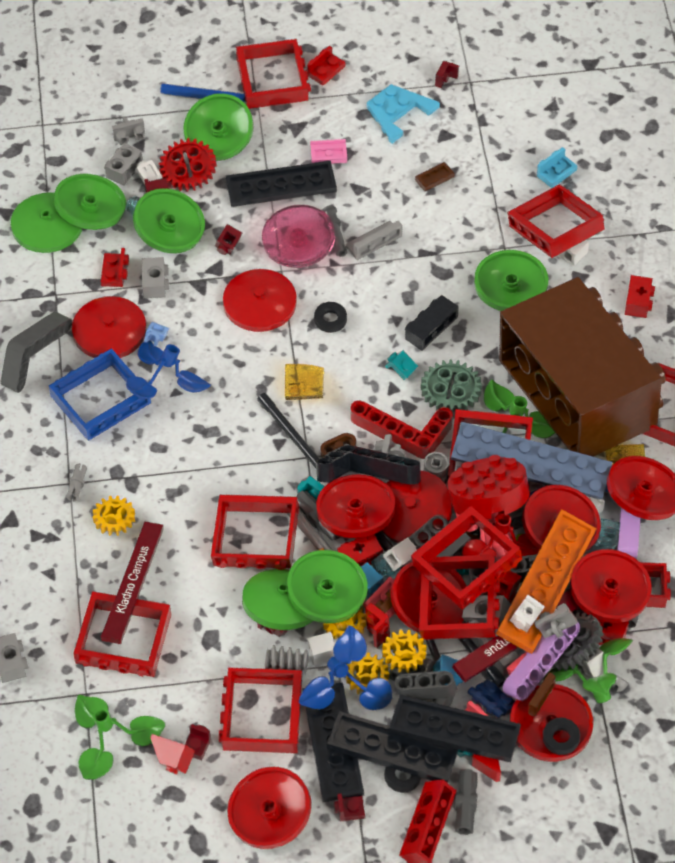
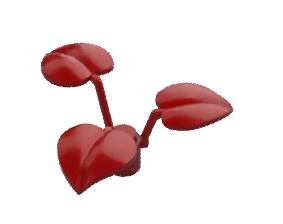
[463,511,539,557]

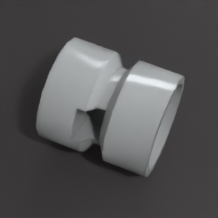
[424,452,449,484]

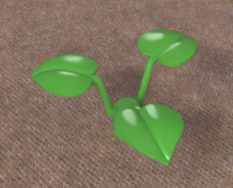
[484,380,555,438]
[544,638,633,703]
[75,695,165,780]

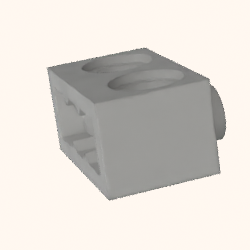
[104,143,143,186]

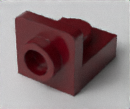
[435,61,459,88]
[185,724,211,761]
[334,793,365,821]

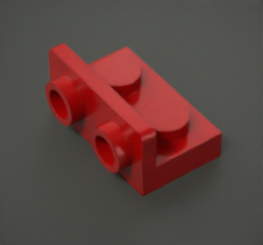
[307,45,346,86]
[101,248,129,287]
[365,603,390,648]

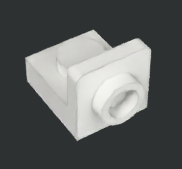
[134,159,162,184]

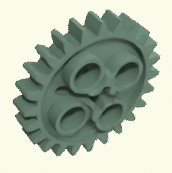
[421,359,482,413]

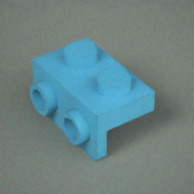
[537,147,577,188]

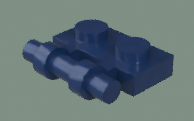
[467,679,515,719]

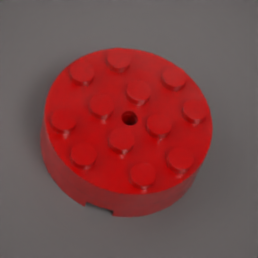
[448,455,530,519]

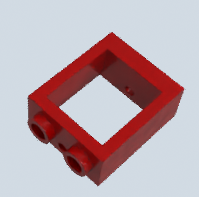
[640,562,671,608]

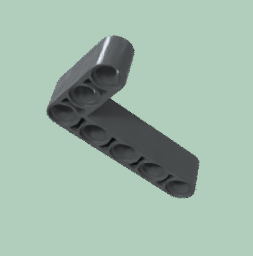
[1,311,72,393]

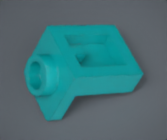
[297,476,325,500]

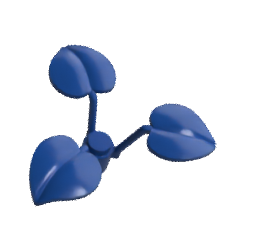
[126,341,211,399]
[298,625,392,710]

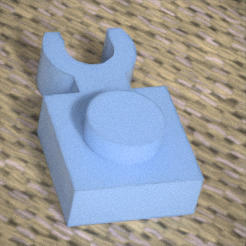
[144,322,169,346]

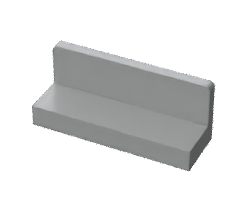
[346,221,402,260]

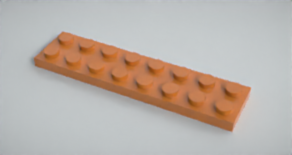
[496,509,596,653]

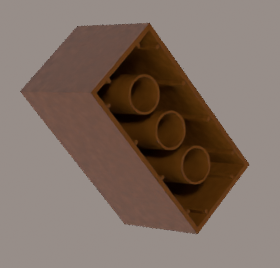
[499,277,666,457]

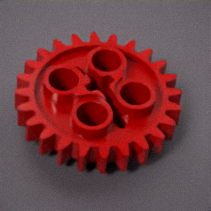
[159,138,217,192]

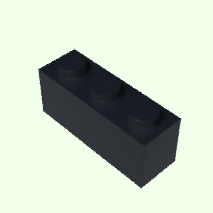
[405,295,459,351]

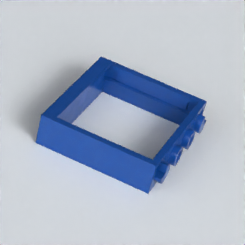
[49,348,151,441]

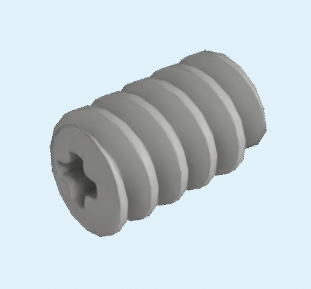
[265,645,308,675]

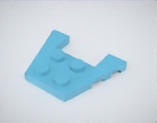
[367,84,440,144]

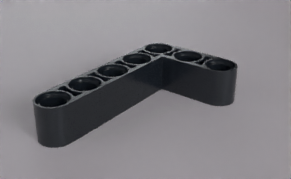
[316,445,421,485]

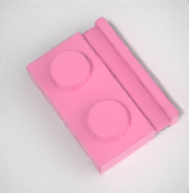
[310,139,347,164]

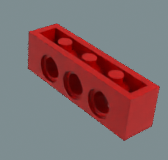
[399,779,457,863]

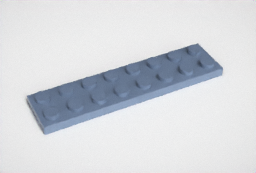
[451,422,613,500]

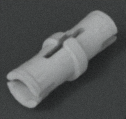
[66,463,87,502]

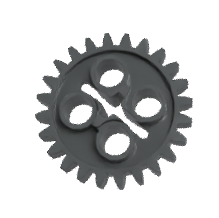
[552,613,604,671]

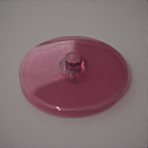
[262,205,335,268]

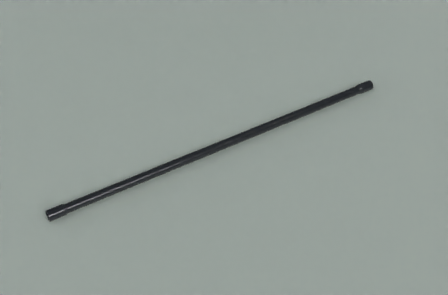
[257,393,506,688]

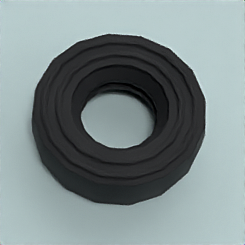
[314,302,347,333]
[543,718,580,755]
[384,767,421,793]

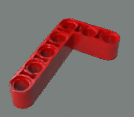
[350,400,453,459]

